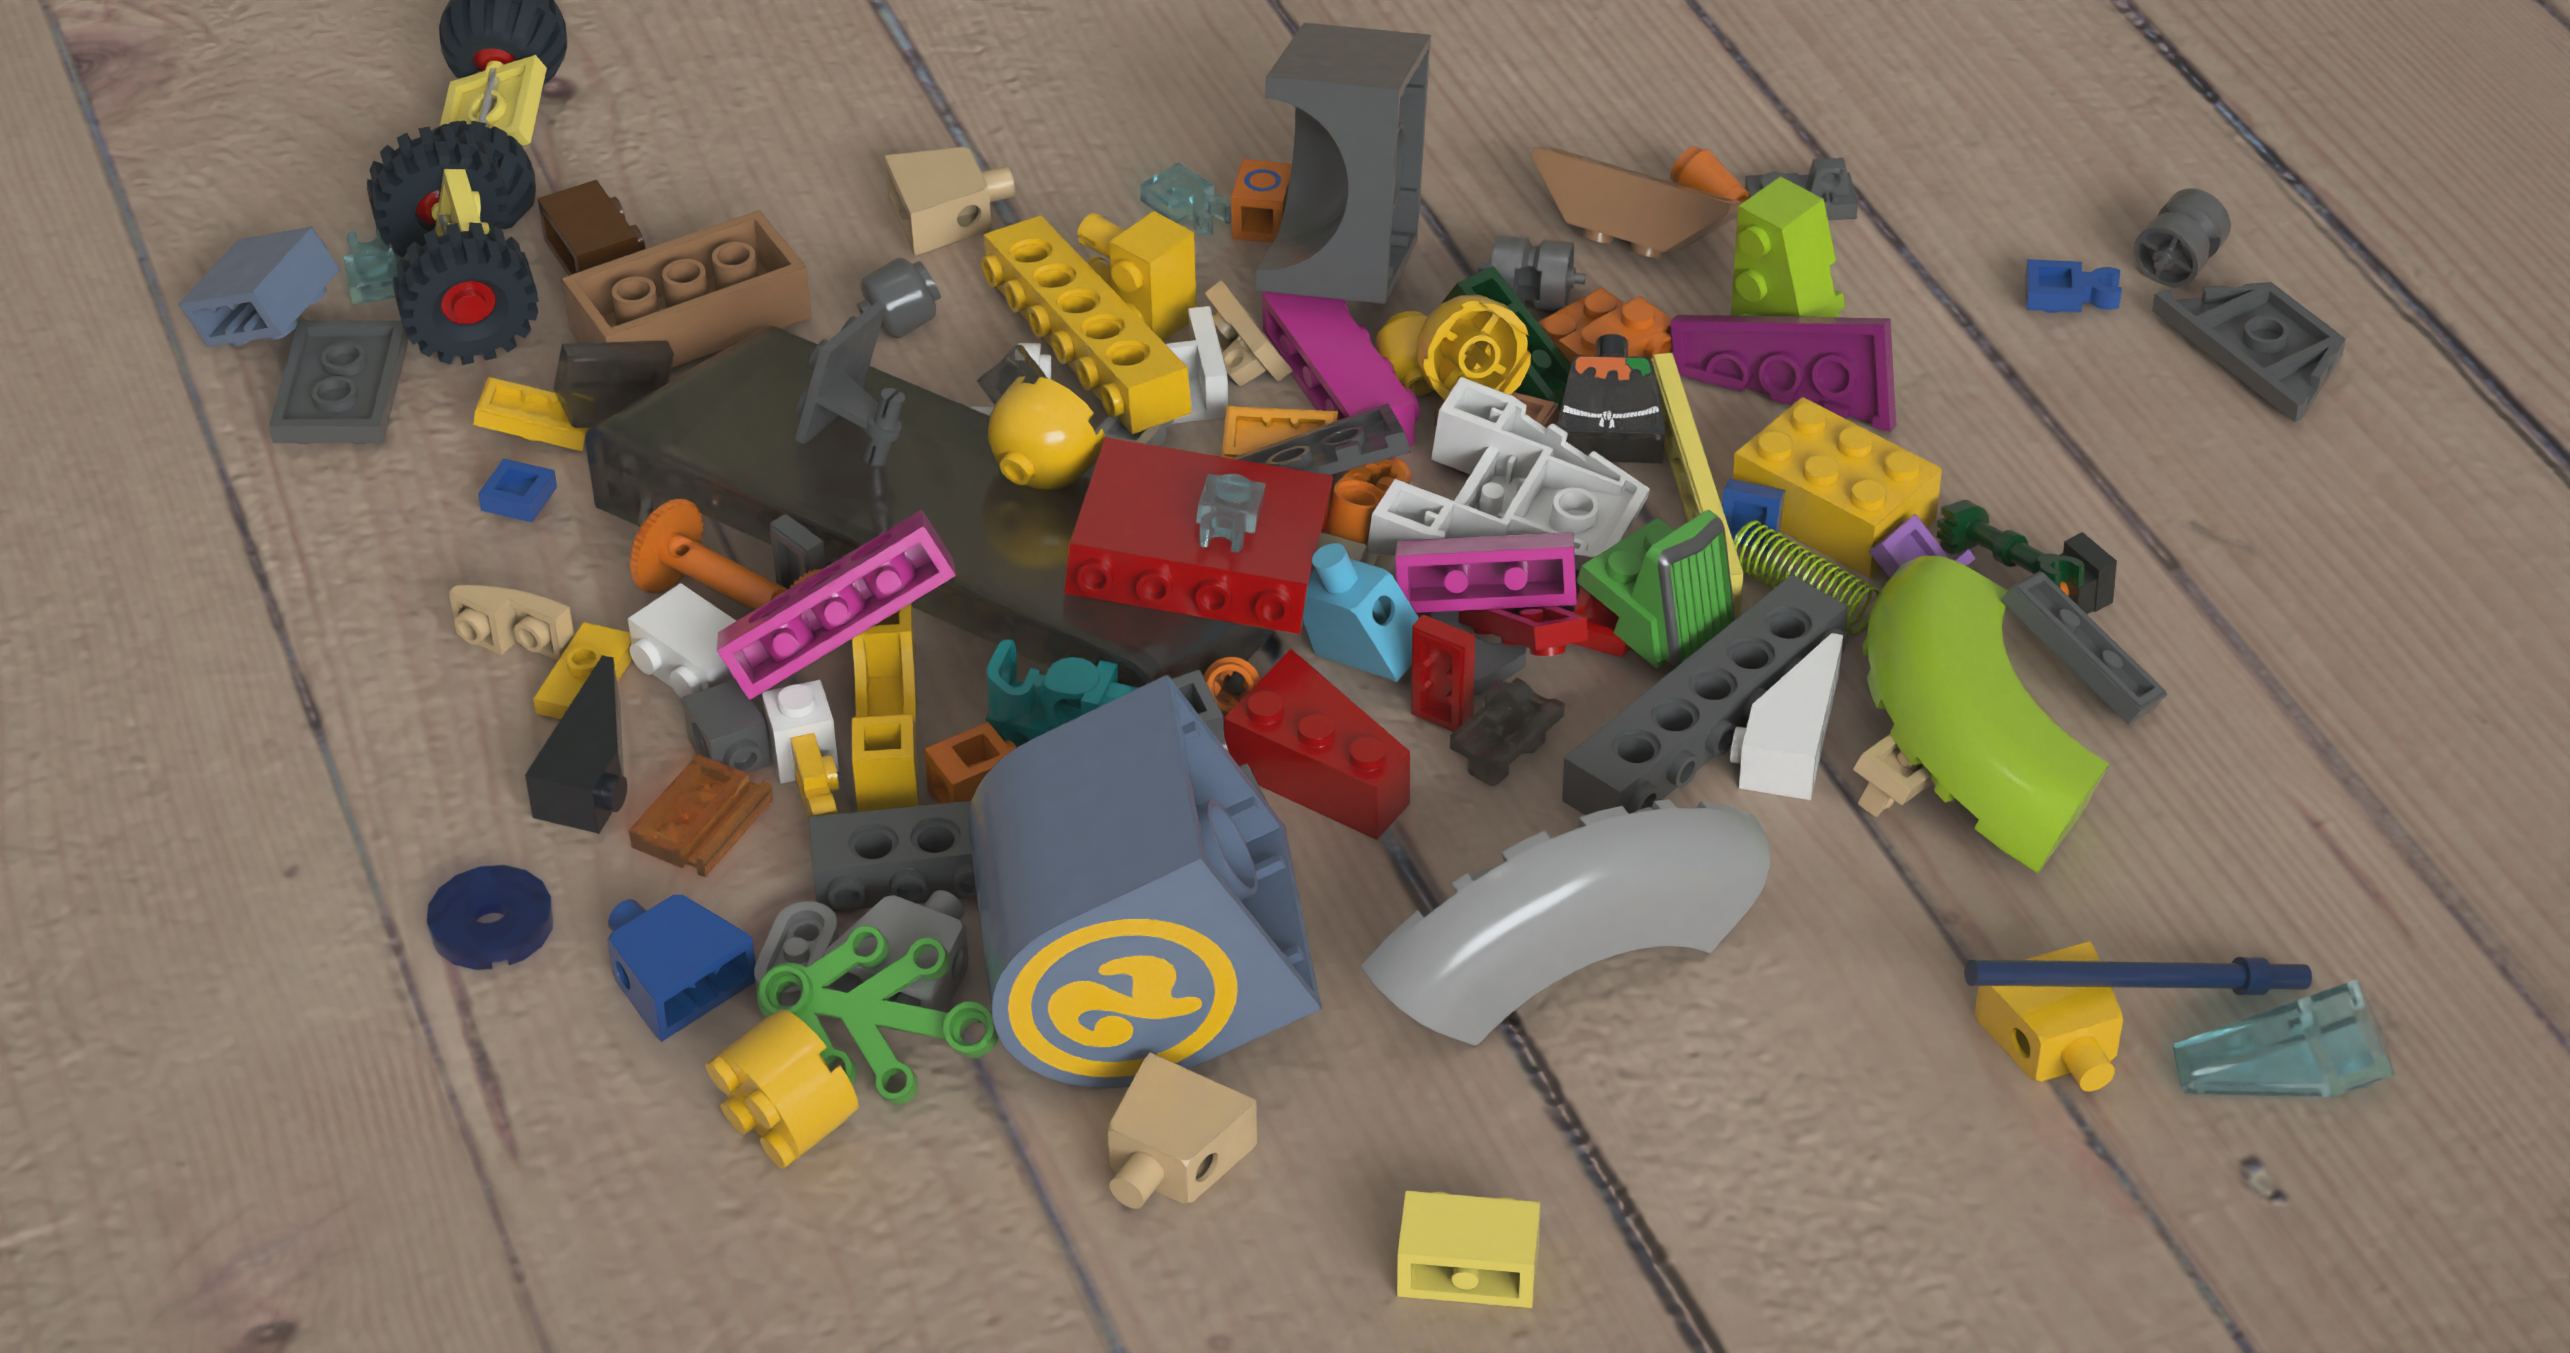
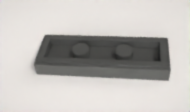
[2001,571,2167,725]

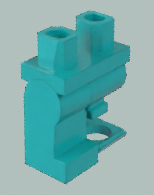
[985,639,1139,747]

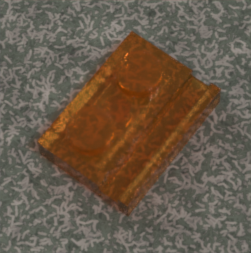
[629,754,773,878]

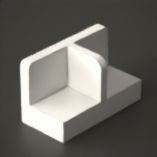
[1166,306,1228,424]

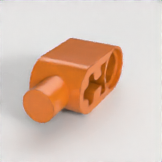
[1325,458,1411,545]

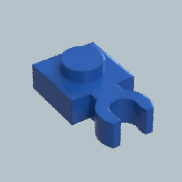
[2025,259,2122,313]

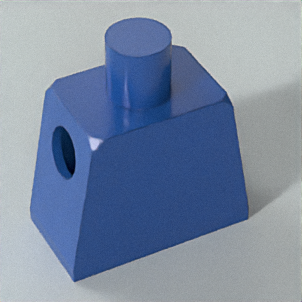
[607,894,756,1042]

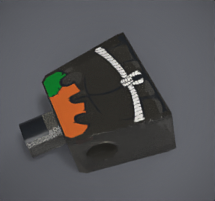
[1557,334,1665,464]

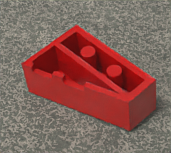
[1223,649,1410,840]

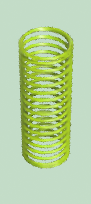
[1733,520,1879,634]

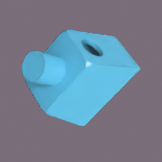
[1303,543,1419,682]

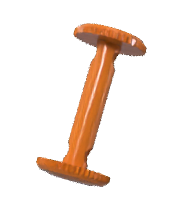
[630,498,821,611]

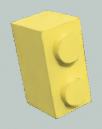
[1397,1191,1540,1308]

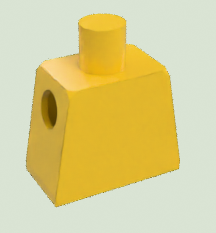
[1974,941,2123,1092]

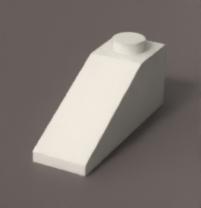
[1730,633,1843,800]

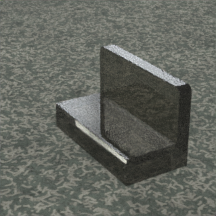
[553,341,679,428]

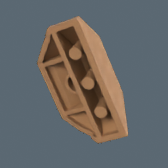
[1531,147,1743,259]

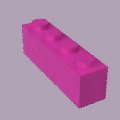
[1262,292,1420,447]

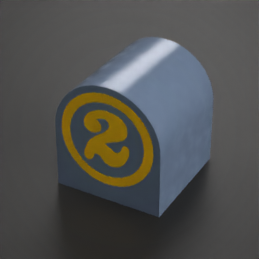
[968,675,1322,1088]

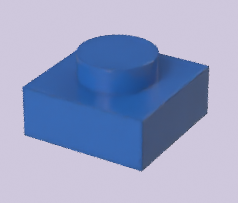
[478,459,557,522]
[1722,479,1785,550]

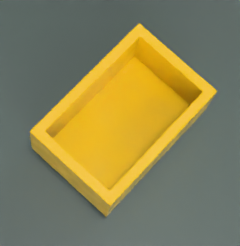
[1733,397,1942,578]

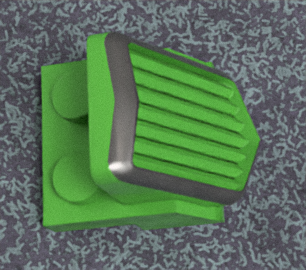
[1576,510,1735,669]

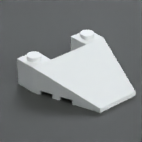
[1367,377,1650,570]

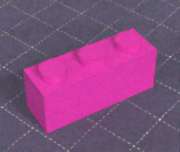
[1395,532,1577,613]

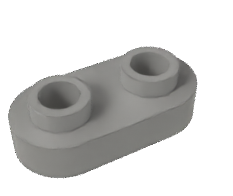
[754,901,839,1006]

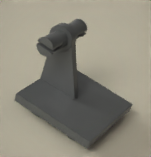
[795,302,905,467]

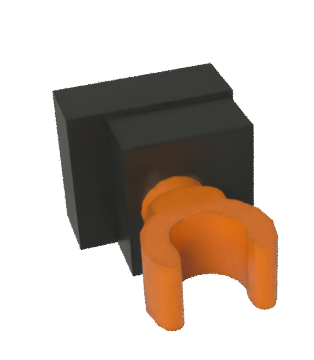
[2059,532,2117,614]

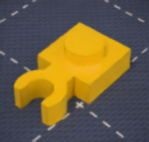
[790,733,839,822]

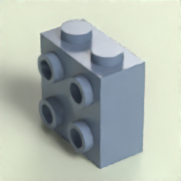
[178,227,340,347]

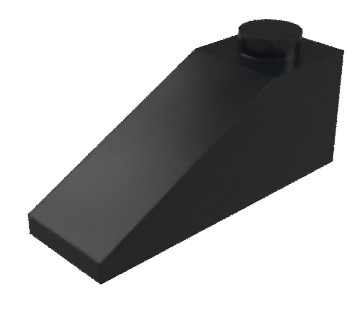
[525,655,628,834]

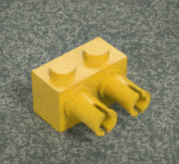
[1077,211,1197,342]

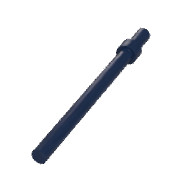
[1964,957,2312,995]

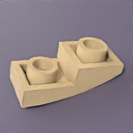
[449,585,574,661]

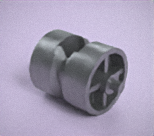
[2134,188,2231,287]
[1478,234,1586,312]

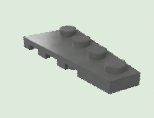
[1232,403,1411,475]

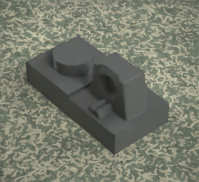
[1745,157,1858,220]

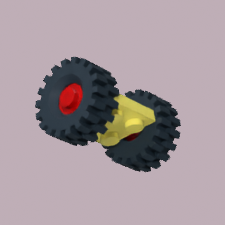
[367,126,539,365]

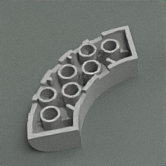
[1361,799,1770,1047]

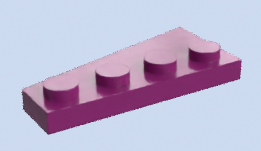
[1671,315,1896,432]

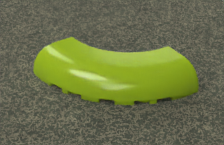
[1862,556,2110,874]

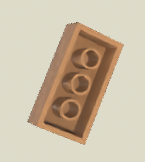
[561,210,812,389]

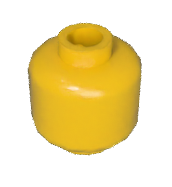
[1375,311,1433,396]

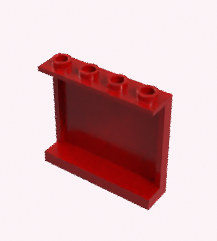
[1064,437,1334,634]

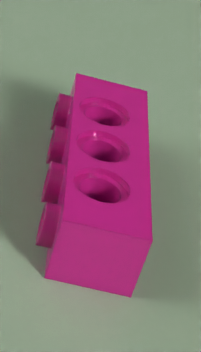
[717,509,956,700]

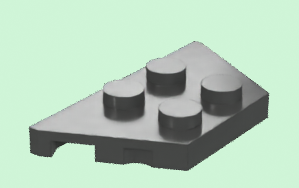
[2152,282,2346,422]

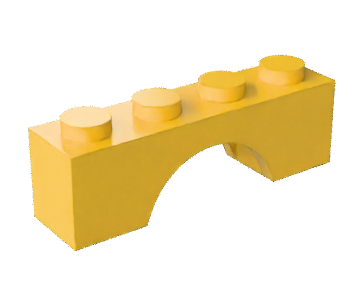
[852,603,919,812]

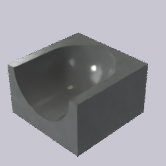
[1255,23,1431,304]

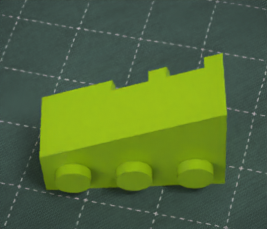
[1730,176,1846,317]

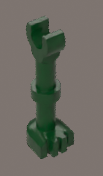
[1937,500,2085,588]

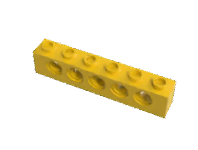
[981,215,1192,434]

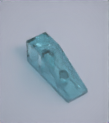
[2172,979,2395,1097]

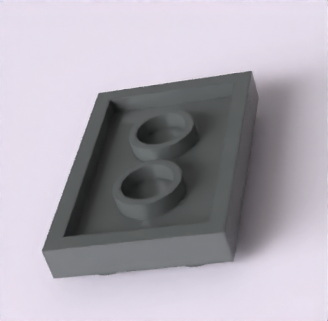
[269,321,409,444]

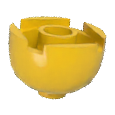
[1416,295,1531,401]
[987,376,1105,491]

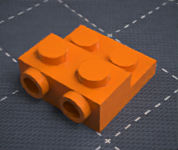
[1538,287,1673,401]

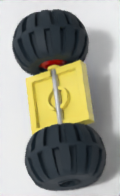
[431,0,567,229]

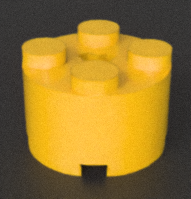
[705,1009,859,1169]

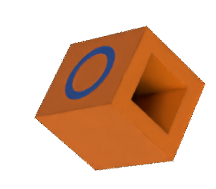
[1231,159,1292,243]

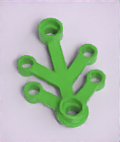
[757,925,999,1104]

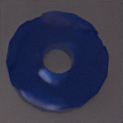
[427,865,553,970]

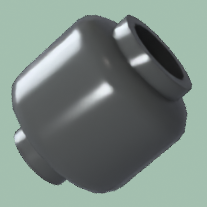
[857,258,941,338]

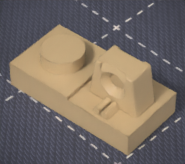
[1205,279,1293,387]
[1853,734,1933,817]

